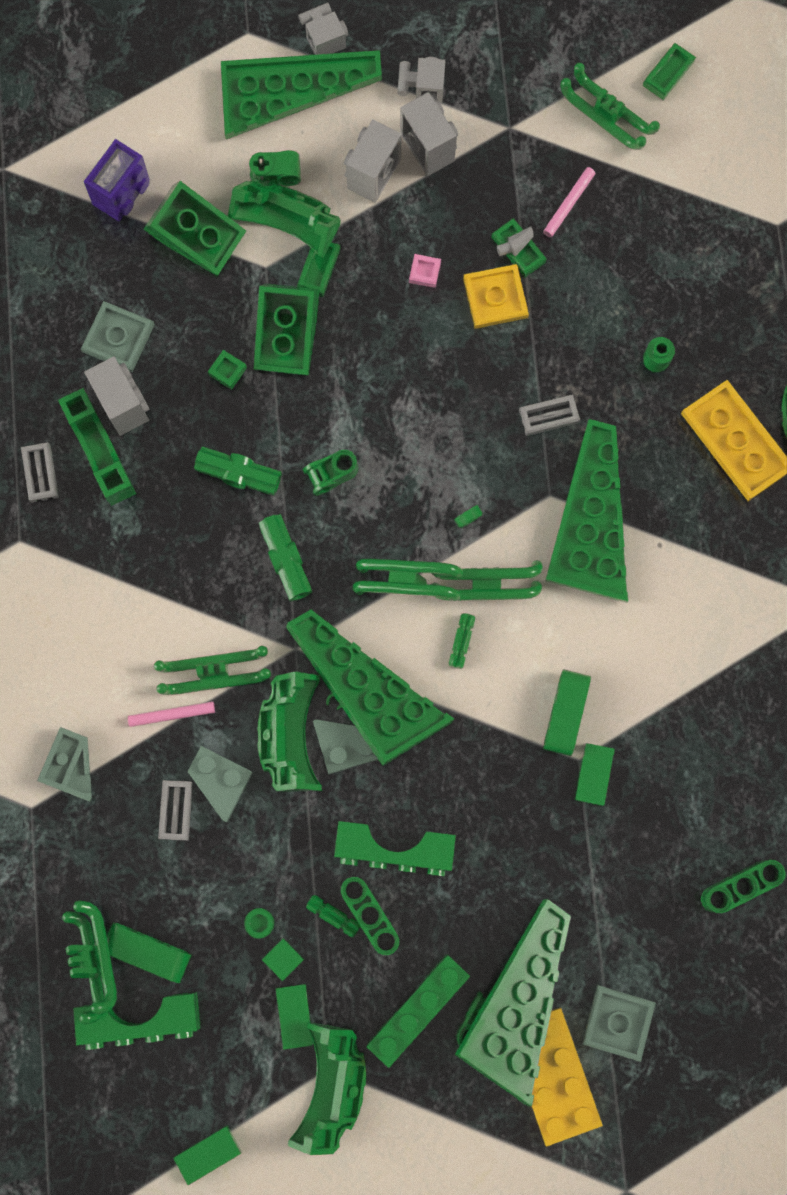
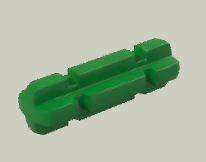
[448,613,476,669]
[306,895,360,937]

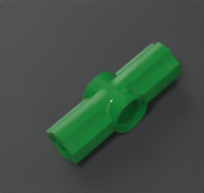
[194,447,282,496]
[259,514,312,601]

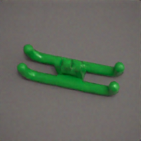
[560,63,660,150]
[352,559,464,601]
[430,560,543,601]
[154,645,271,695]
[62,900,117,1024]

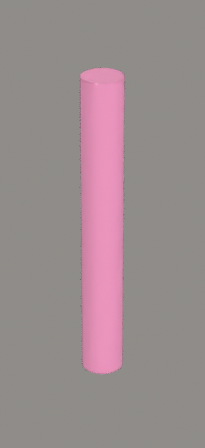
[543,167,595,238]
[128,701,215,727]

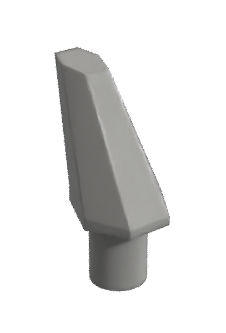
[497,226,533,256]

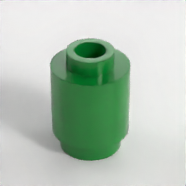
[643,337,675,372]

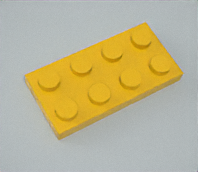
[681,380,787,501]
[532,1007,603,1146]

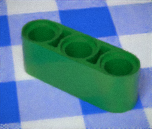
[543,669,591,756]
[701,860,786,913]
[341,877,399,955]
[107,922,191,983]

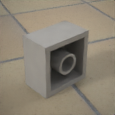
[400,92,458,176]
[344,119,402,203]
[84,356,150,436]

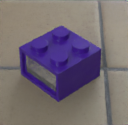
[83,138,150,221]

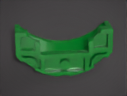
[228,181,341,258]
[257,672,322,792]
[288,1022,366,1155]

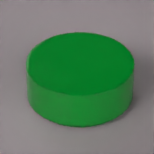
[454,505,483,529]
[244,908,275,938]

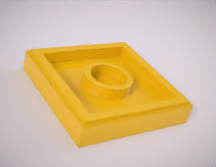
[463,264,529,329]

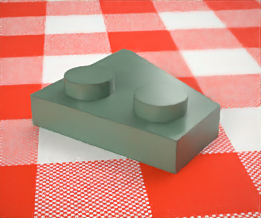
[313,720,378,775]
[37,727,92,802]
[188,746,253,822]

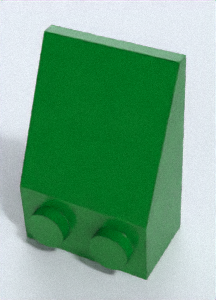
[144,181,246,276]
[254,283,319,375]

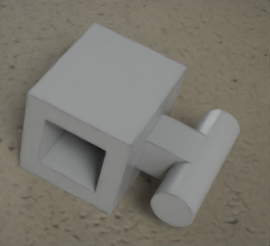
[298,3,348,55]
[397,57,445,103]

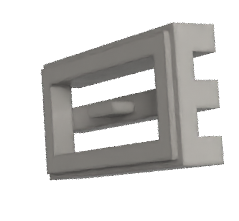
[519,395,580,436]
[21,442,59,503]
[158,780,193,841]

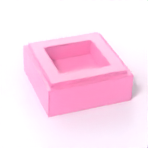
[409,254,441,288]

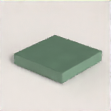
[81,301,155,372]
[582,985,656,1062]

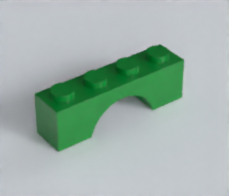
[58,388,136,506]
[334,821,456,876]
[367,954,470,1068]
[73,992,200,1050]

